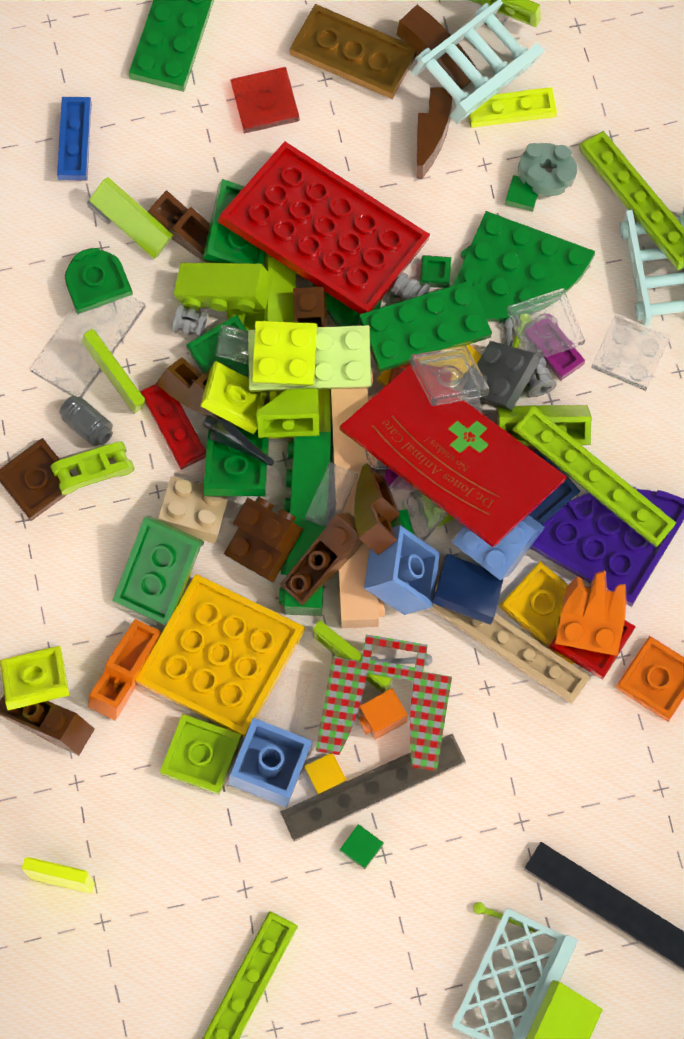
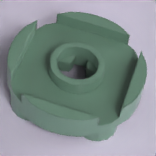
[518,143,577,196]

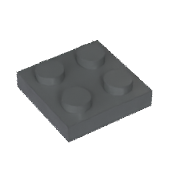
[462,340,541,411]

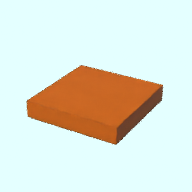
[616,635,684,722]

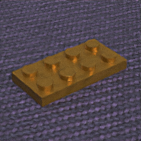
[289,4,418,100]

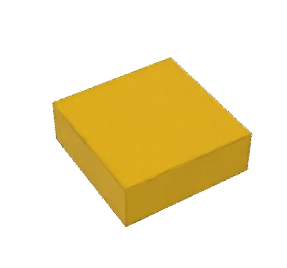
[304,754,347,796]

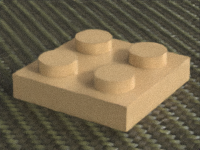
[158,476,229,544]

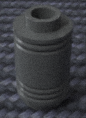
[59,395,113,446]

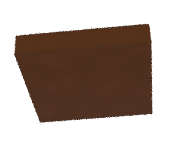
[0,438,74,521]

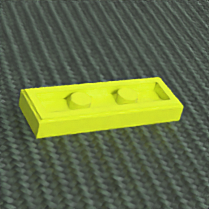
[469,87,557,128]

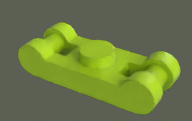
[50,441,135,495]

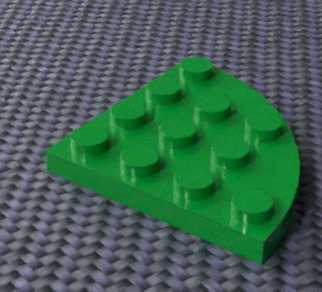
[453,211,596,323]

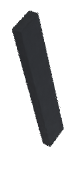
[524,842,684,971]

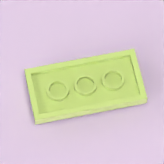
[248,325,371,392]

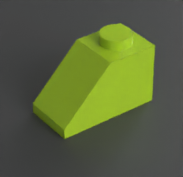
[257,388,319,438]

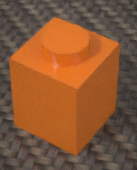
[357,688,408,740]

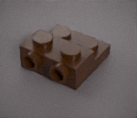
[224,496,304,583]

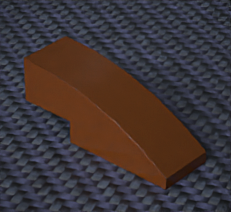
[396,4,478,90]
[417,87,452,179]
[147,190,214,263]
[156,357,237,426]
[354,463,400,555]

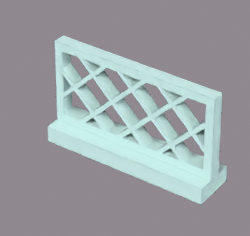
[451,908,578,1039]

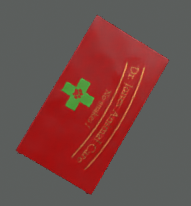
[339,363,566,548]

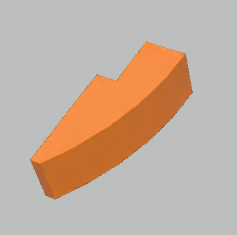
[88,619,162,721]

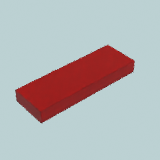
[140,384,206,470]

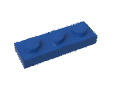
[57,97,92,181]

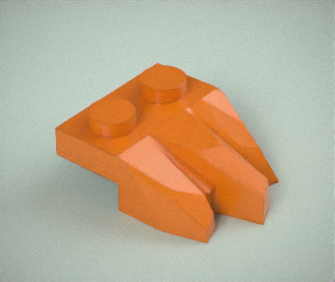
[555,570,627,656]

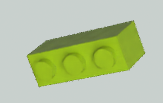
[173,263,273,312]
[497,405,592,446]

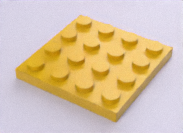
[136,574,305,737]

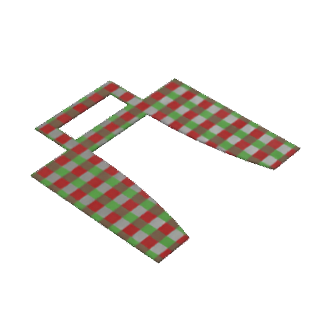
[316,634,452,772]

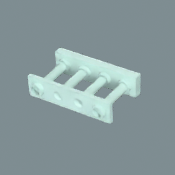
[412,0,545,124]
[620,207,684,330]

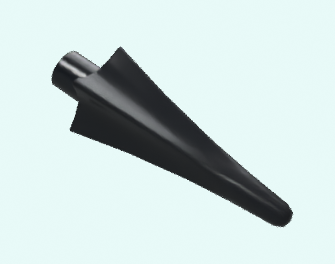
[203,415,274,466]

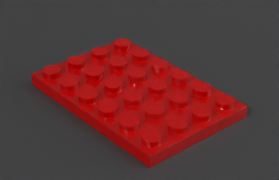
[218,141,430,314]

